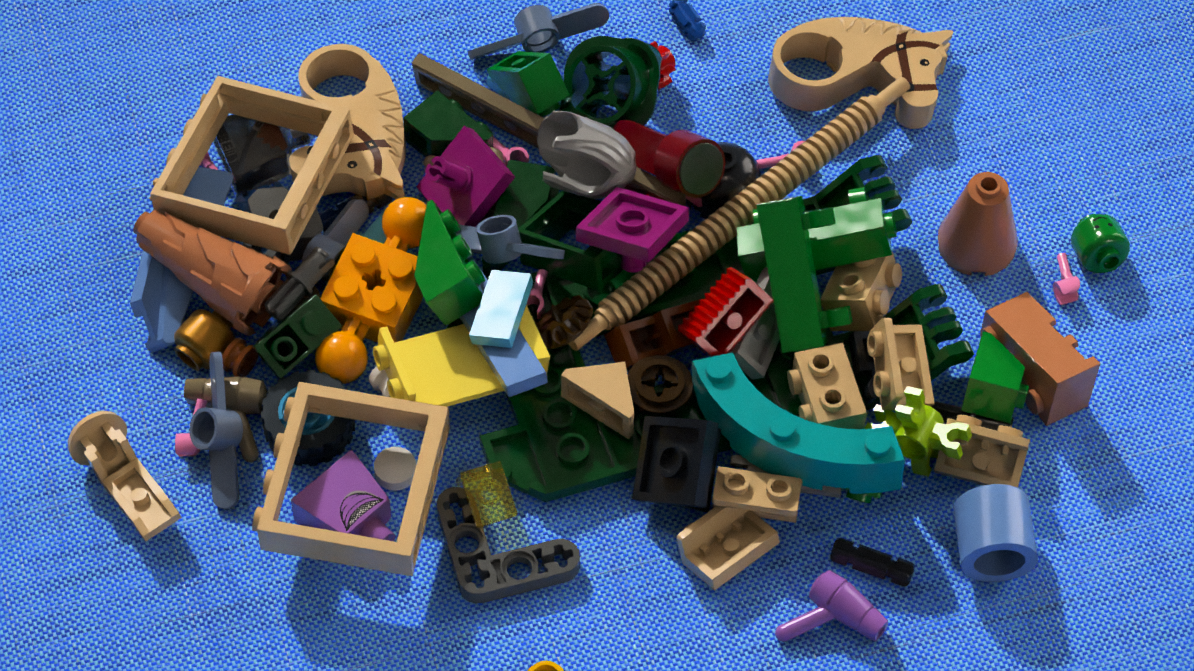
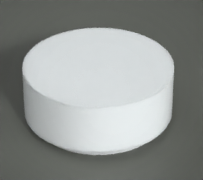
[374,447,416,491]

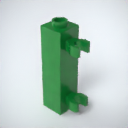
[737,187,897,283]
[756,196,853,353]

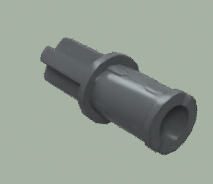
[264,246,335,320]

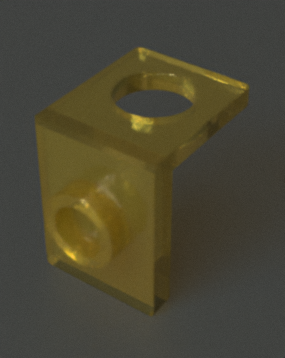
[456,461,517,528]

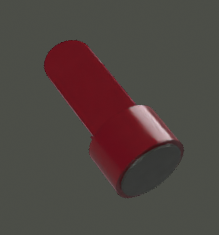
[613,120,725,198]

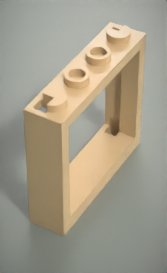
[149,76,354,255]
[252,382,450,576]

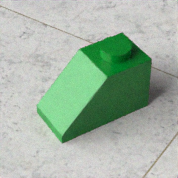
[486,51,570,116]
[961,331,1029,423]

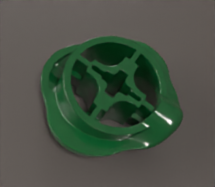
[559,36,662,129]

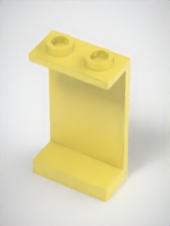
[373,305,550,407]

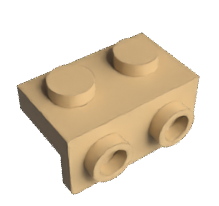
[867,318,935,411]
[934,415,1030,488]
[712,466,802,523]
[676,505,780,591]

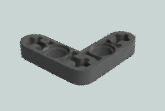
[437,487,580,604]

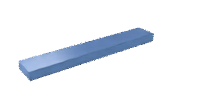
[460,256,548,397]

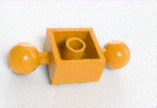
[315,197,426,384]

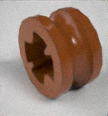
[222,337,259,377]

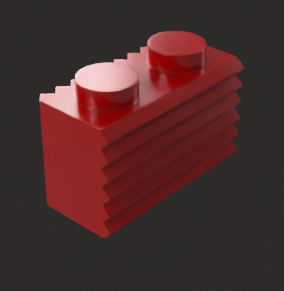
[678,267,774,357]

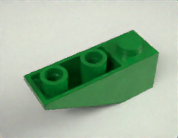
[414,199,486,326]

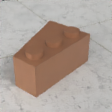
[980,292,1101,426]

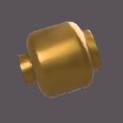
[174,309,235,371]

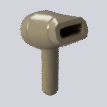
[184,376,267,463]

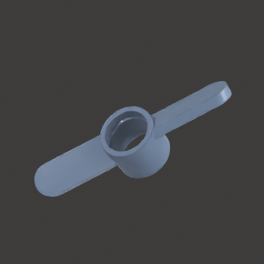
[468,3,609,60]
[302,199,369,282]
[456,215,565,264]
[189,352,243,510]

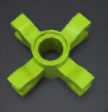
[864,386,972,477]

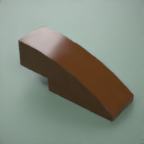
[604,298,705,370]

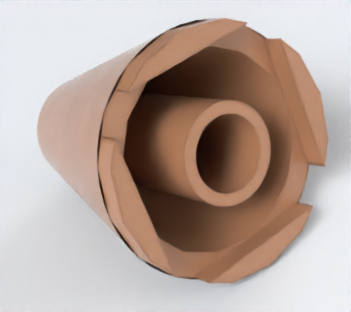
[938,172,1018,276]

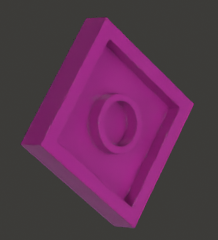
[416,126,515,227]
[576,187,689,273]

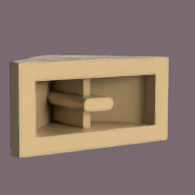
[561,362,634,439]

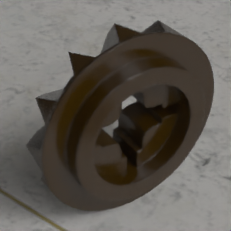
[535,295,593,349]
[628,355,693,417]

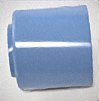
[953,484,1038,582]

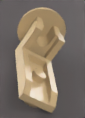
[68,411,182,542]

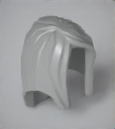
[537,111,637,199]

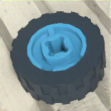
[261,370,355,466]

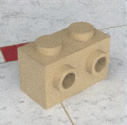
[820,252,902,331]
[787,343,867,429]

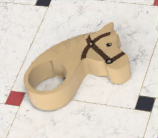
[768,17,953,129]
[289,44,406,200]

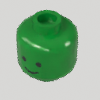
[1071,214,1130,273]

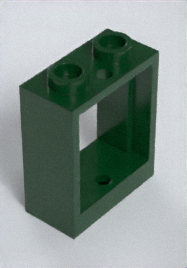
[518,191,623,291]

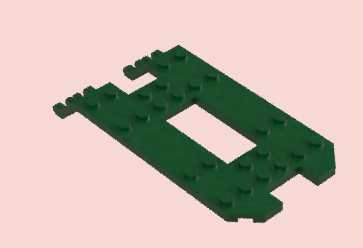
[446,155,974,502]

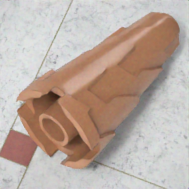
[133,210,292,336]

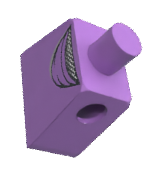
[291,450,396,541]

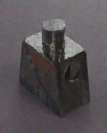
[213,115,310,197]

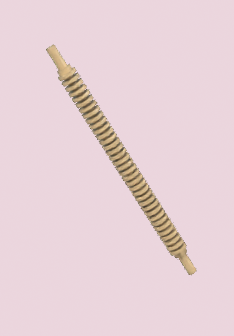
[569,76,910,351]

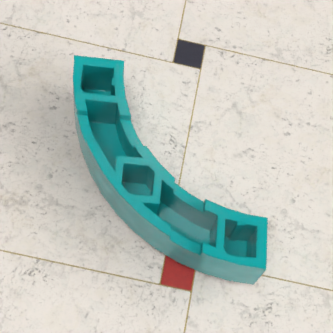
[692,352,905,494]

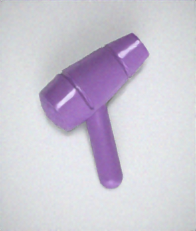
[775,570,888,642]

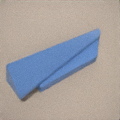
[130,166,234,352]

